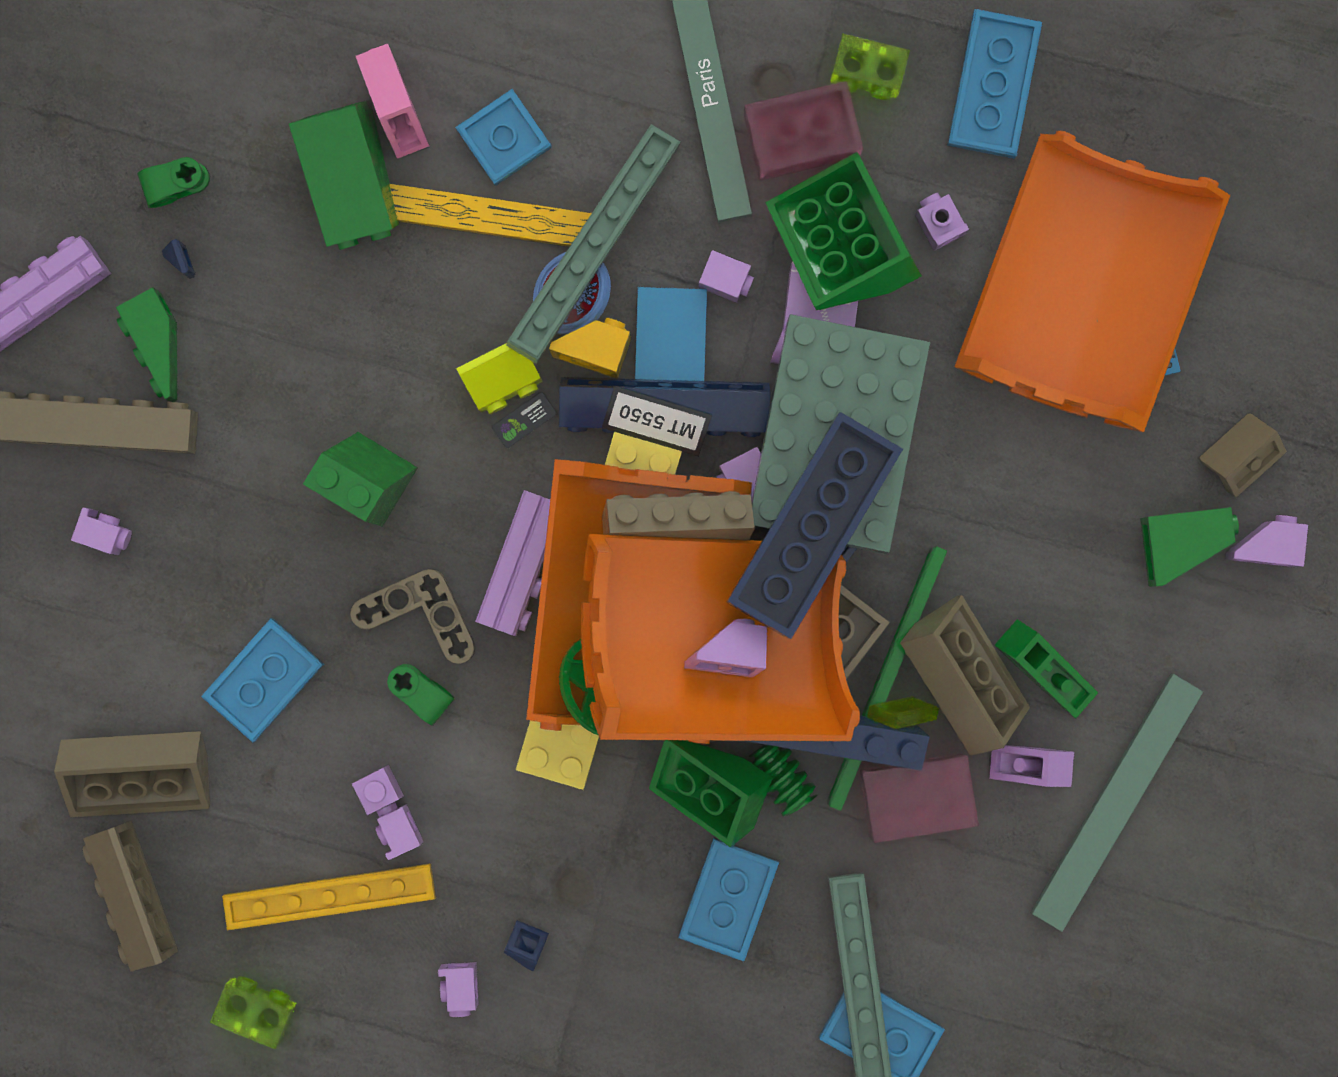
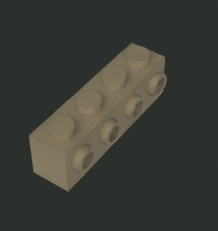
[602,491,755,540]

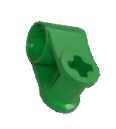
[137,157,210,208]
[387,664,455,726]

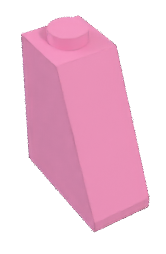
[356,44,429,159]

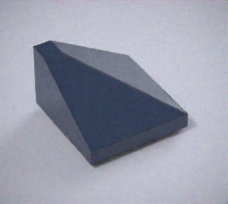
[162,239,196,279]
[504,920,549,971]

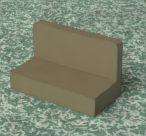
[1200,413,1287,498]

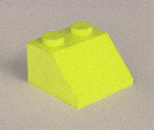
[456,343,543,414]

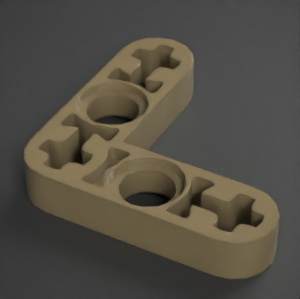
[350,569,475,664]

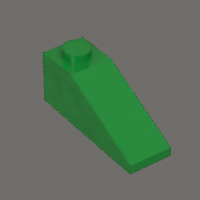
[994,619,1098,719]

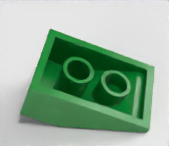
[649,740,773,847]

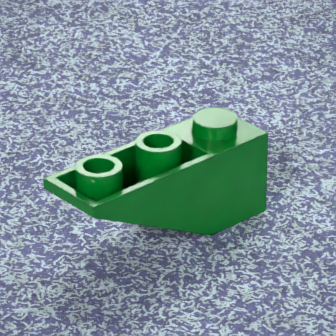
[116,287,178,402]

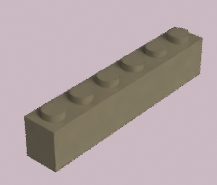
[0,391,198,454]

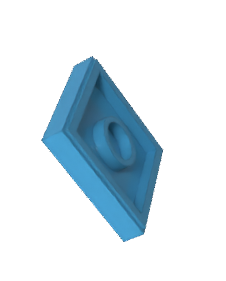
[455,89,552,186]

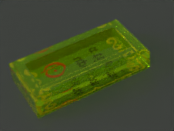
[867,696,939,729]

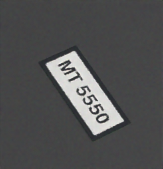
[602,386,712,457]

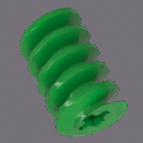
[749,745,817,816]

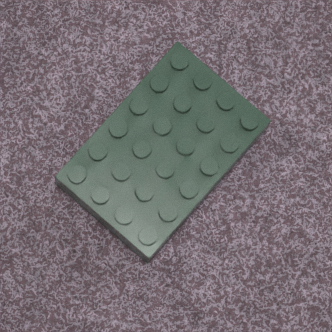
[752,314,930,554]

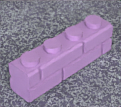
[0,236,111,352]
[475,490,550,636]

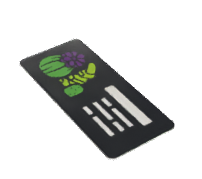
[492,392,557,448]

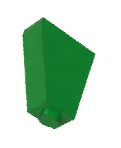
[1140,507,1239,587]

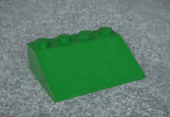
[765,152,922,310]

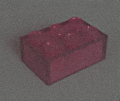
[743,81,863,181]
[859,753,979,843]

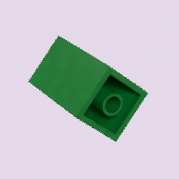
[289,99,399,250]
[303,432,418,527]

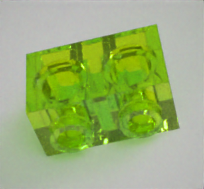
[830,33,910,100]
[210,976,297,1049]

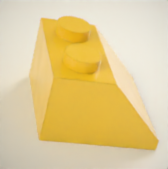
[549,318,631,379]

